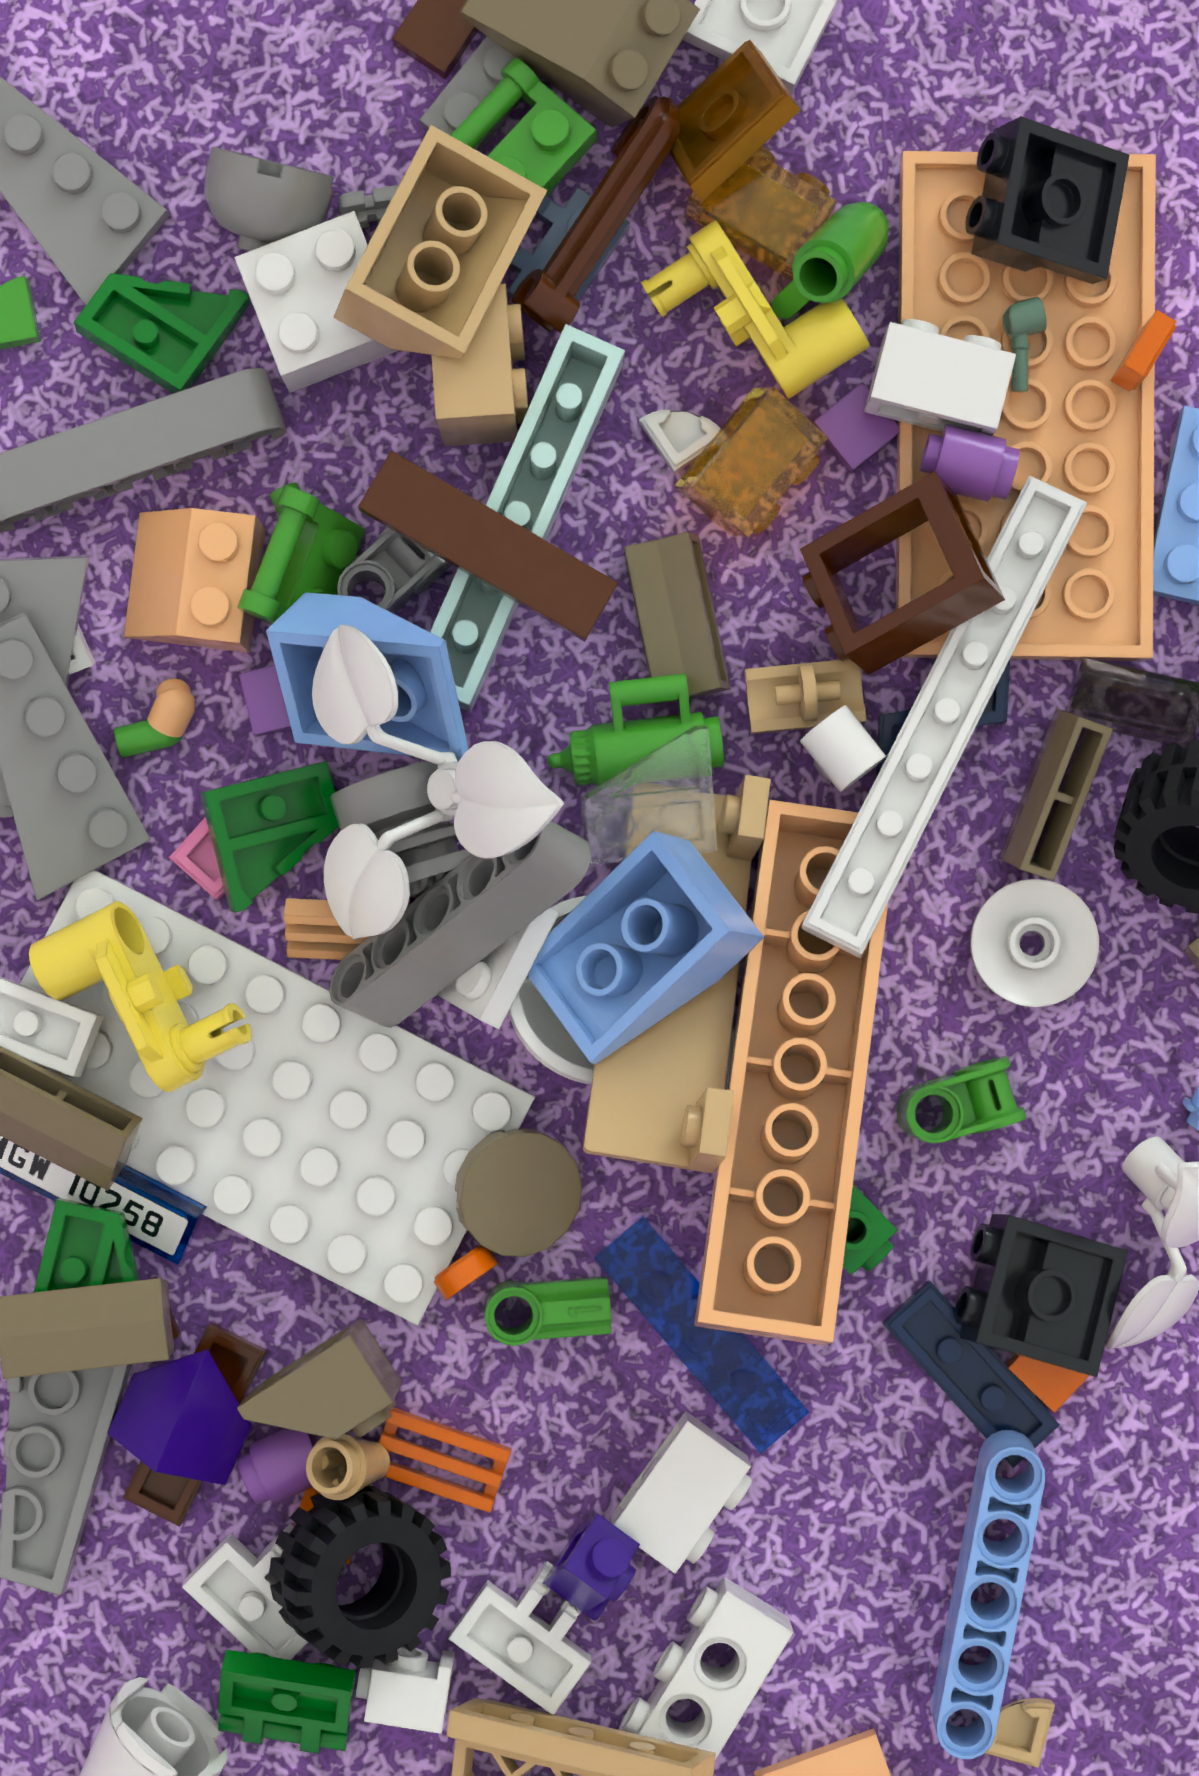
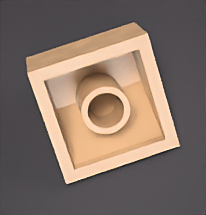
[124,508,265,653]

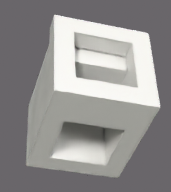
[356,1646,455,1734]

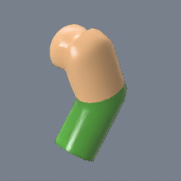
[114,678,195,758]

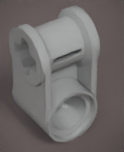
[337,527,452,614]

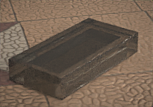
[1066,657,1199,748]

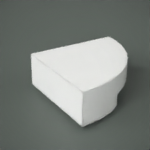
[639,410,727,474]

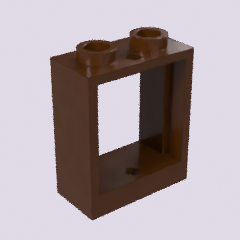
[800,471,1005,675]

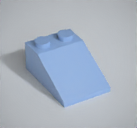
[266,592,469,762]
[527,831,764,1064]

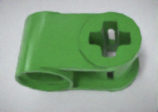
[896,1055,1027,1143]

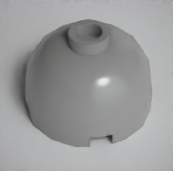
[204,147,334,251]

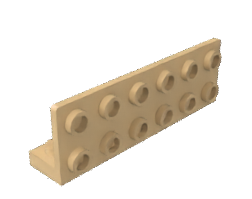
[583,774,771,1174]

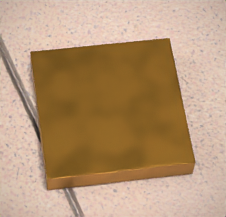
[669,39,801,201]

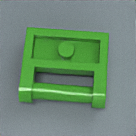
[450,57,598,199]
[237,486,366,625]

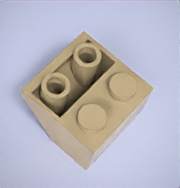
[431,283,529,446]

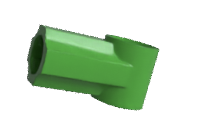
[483,1276,612,1346]

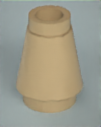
[306,1434,390,1500]

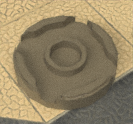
[455,1128,582,1257]

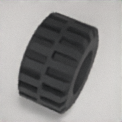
[1113,740,1199,914]
[269,1485,451,1668]

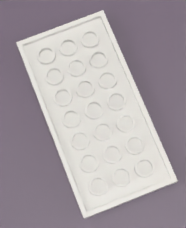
[20,869,536,1326]

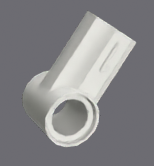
[800,705,887,793]

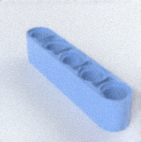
[931,1430,1045,1759]

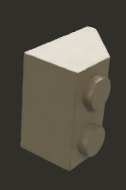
[237,1318,403,1439]

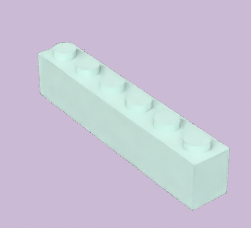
[430,324,625,713]

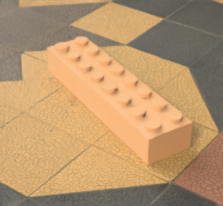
[694,800,888,1346]

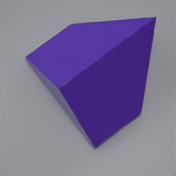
[108,1349,253,1485]

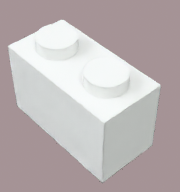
[864,319,1016,436]
[611,1411,752,1574]

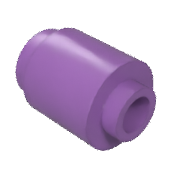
[919,424,1020,502]
[237,1428,323,1505]

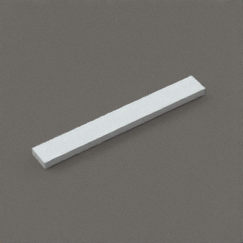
[801,475,1087,958]

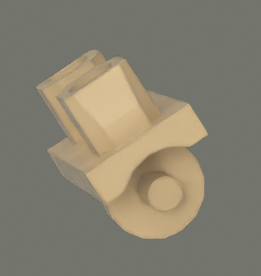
[744,659,867,734]

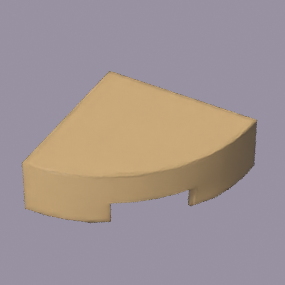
[985,1698,1055,1768]

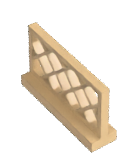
[446,1698,716,1776]

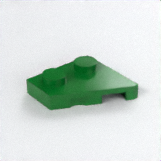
[74,273,250,394]
[199,761,339,913]
[33,1198,139,1293]

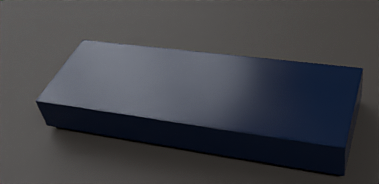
[882,1280,1060,1468]

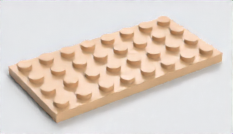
[895,151,1156,661]

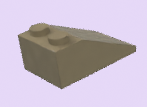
[458,0,700,128]

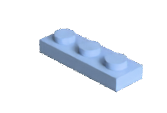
[1153,405,1199,605]

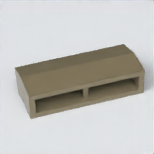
[624,532,731,705]
[1000,708,1113,881]
[0,1046,143,1191]
[0,1278,174,1379]

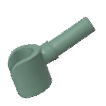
[1003,297,1047,392]

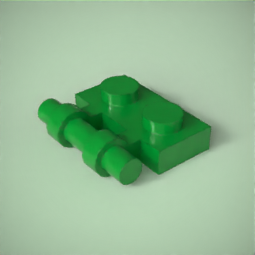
[218,1650,356,1754]

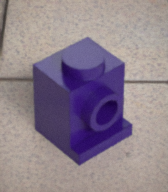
[543,1513,640,1621]

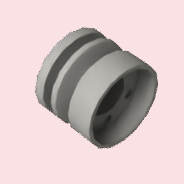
[330,761,471,899]

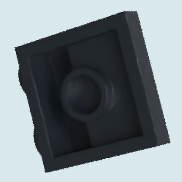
[965,116,1130,284]
[954,1214,1128,1377]

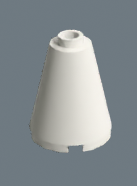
[79,1677,228,1776]

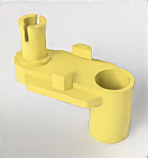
[641,220,870,399]
[29,901,252,1092]

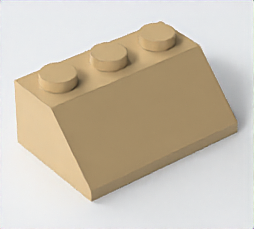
[333,125,547,359]

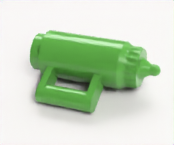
[772,202,889,319]
[547,673,724,788]

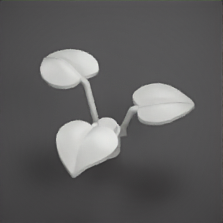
[312,625,564,940]
[1105,1136,1199,1350]

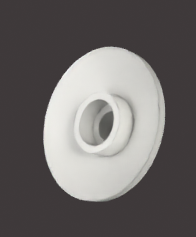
[970,879,1099,1007]

